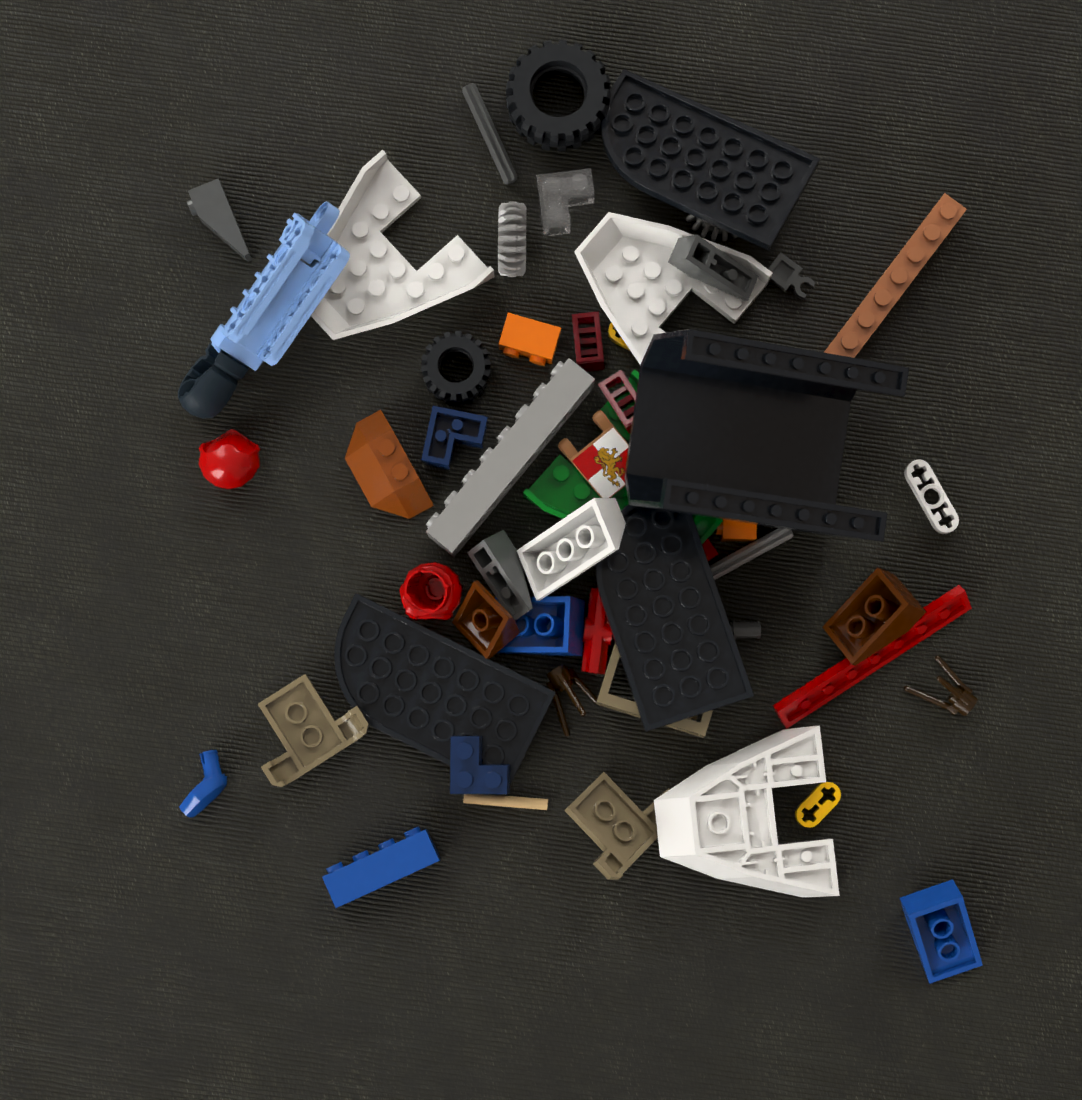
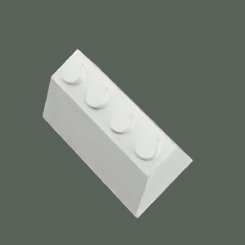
[517,498,626,601]

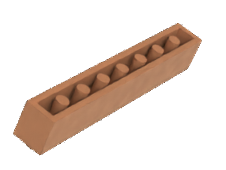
[824,193,967,358]

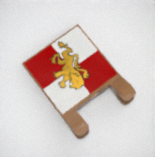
[558,410,629,498]

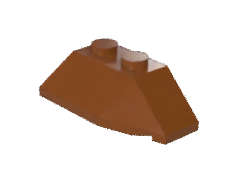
[345,410,434,519]

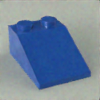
[495,596,585,656]
[900,879,983,984]

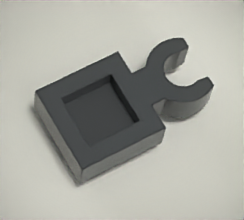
[768,252,815,300]

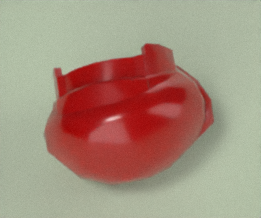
[198,429,260,489]
[400,562,462,620]

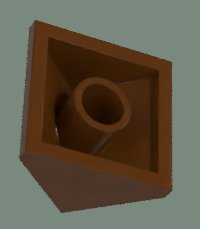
[452,580,520,659]

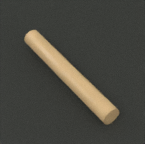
[463,794,548,810]

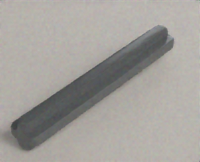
[462,83,517,185]

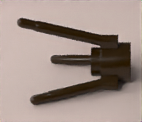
[904,655,978,716]
[546,664,597,736]

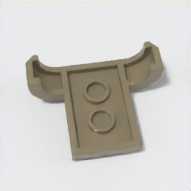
[258,674,369,787]
[564,772,670,880]

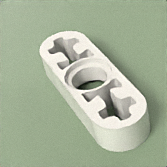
[904,459,959,534]

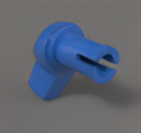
[179,750,227,818]

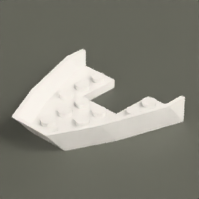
[311,150,494,340]
[574,212,773,366]
[654,725,840,898]

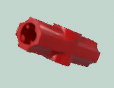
[581,588,612,674]

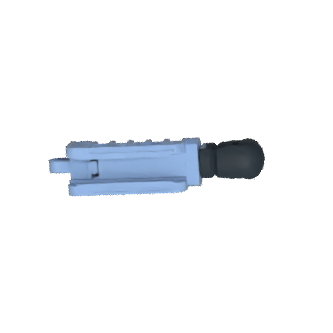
[178,201,350,419]

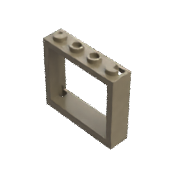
[596,643,713,738]

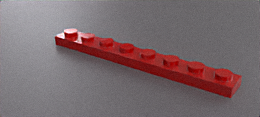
[773,585,972,729]

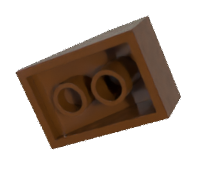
[822,567,926,666]

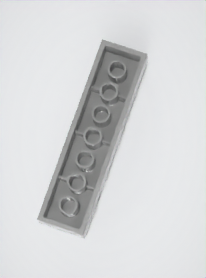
[426,358,595,557]

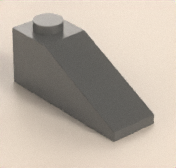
[187,178,252,262]
[668,234,759,301]
[467,530,533,621]

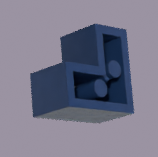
[421,406,488,470]
[450,736,510,794]

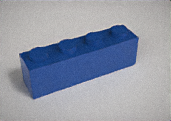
[322,826,441,908]

